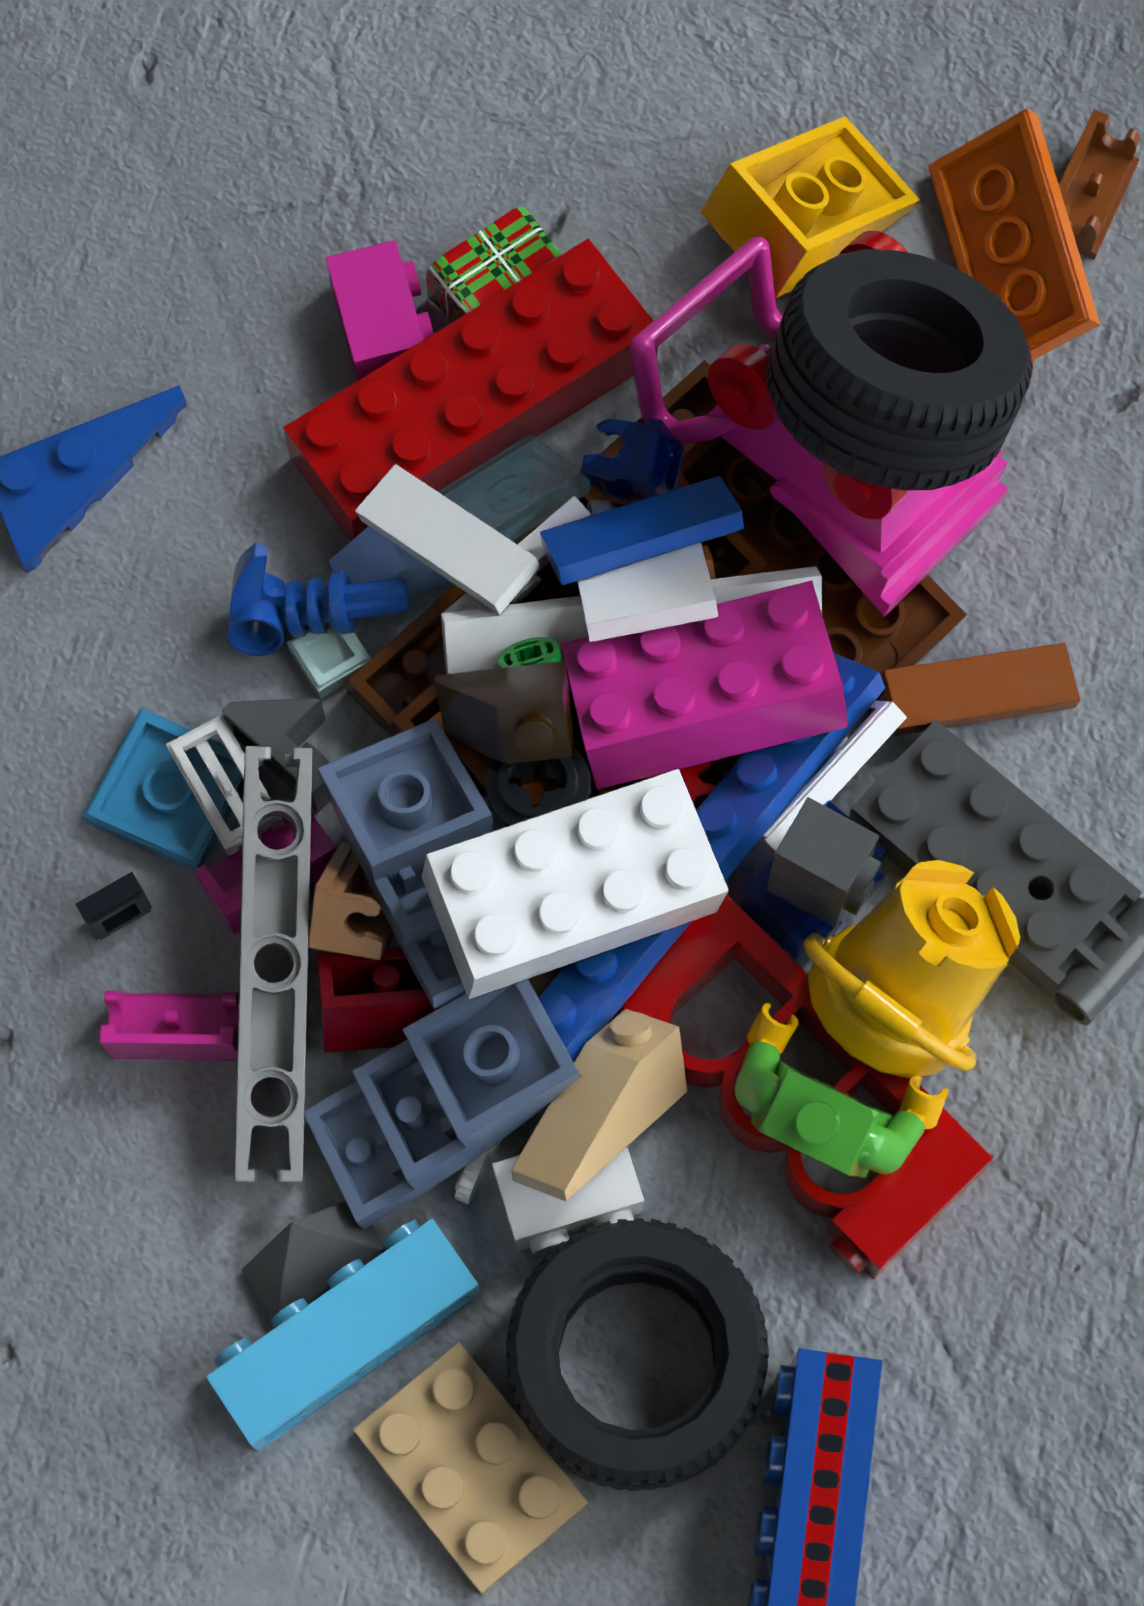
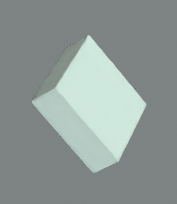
[287,622,371,699]

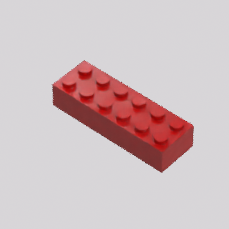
[283,238,658,542]

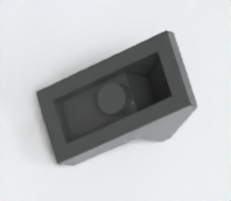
[222,698,330,813]

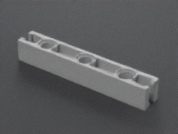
[234,746,312,1182]

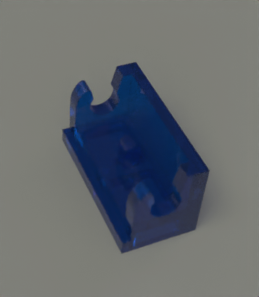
[580,418,685,501]

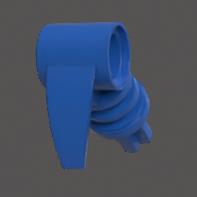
[227,543,410,656]

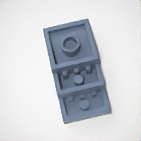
[318,718,494,1010]
[304,979,581,1229]

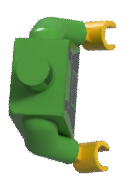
[735,1003,948,1178]

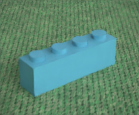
[206,1218,481,1452]

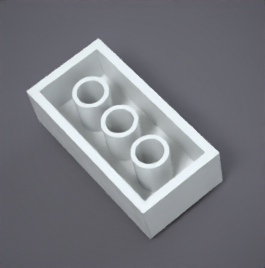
[422,769,729,999]

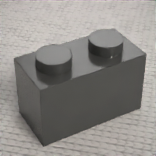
[767,797,882,928]

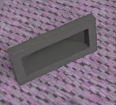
[241,1201,386,1319]

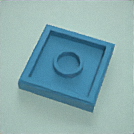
[83,708,244,871]

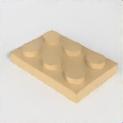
[353,1342,588,1594]

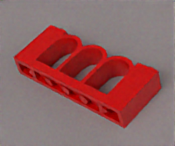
[607,895,993,1279]

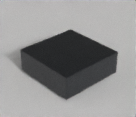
[75,872,152,940]

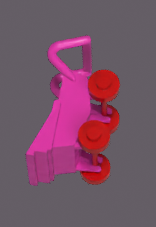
[630,231,1033,617]

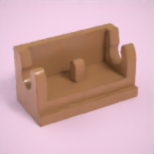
[308,843,393,960]

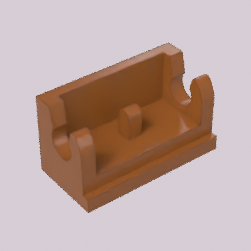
[1059,109,1140,260]

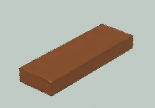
[881,643,1080,736]

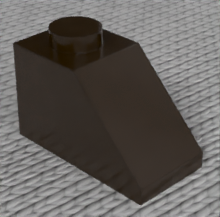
[435,661,574,764]

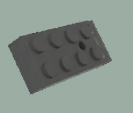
[849,719,1144,1025]

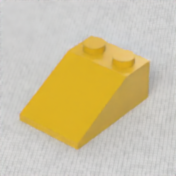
[700,116,920,299]

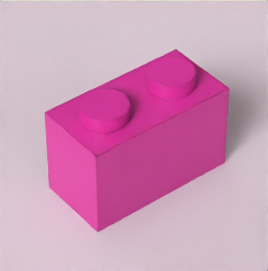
[325,240,434,381]

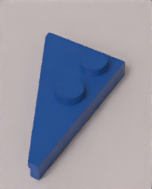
[0,385,187,573]

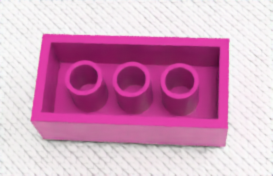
[561,580,848,790]

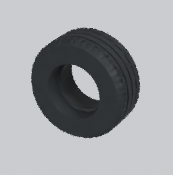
[765,249,1033,491]

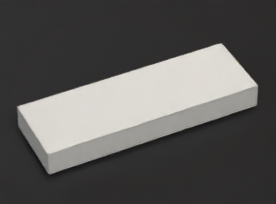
[355,464,540,615]
[753,700,907,855]

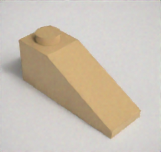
[511,1009,687,1202]

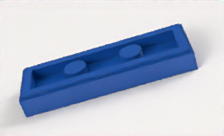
[540,476,744,586]

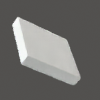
[577,543,718,642]

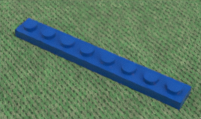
[538,653,885,1062]

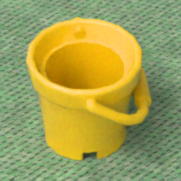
[803,860,1020,1079]

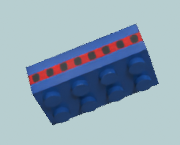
[747,1348,883,1606]

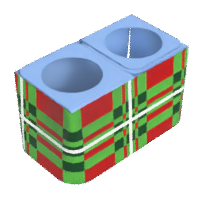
[426,206,562,323]

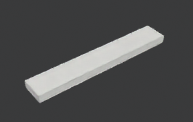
[441,566,822,674]

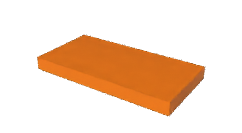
[928,108,1100,360]

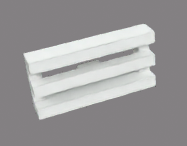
[166,714,284,856]

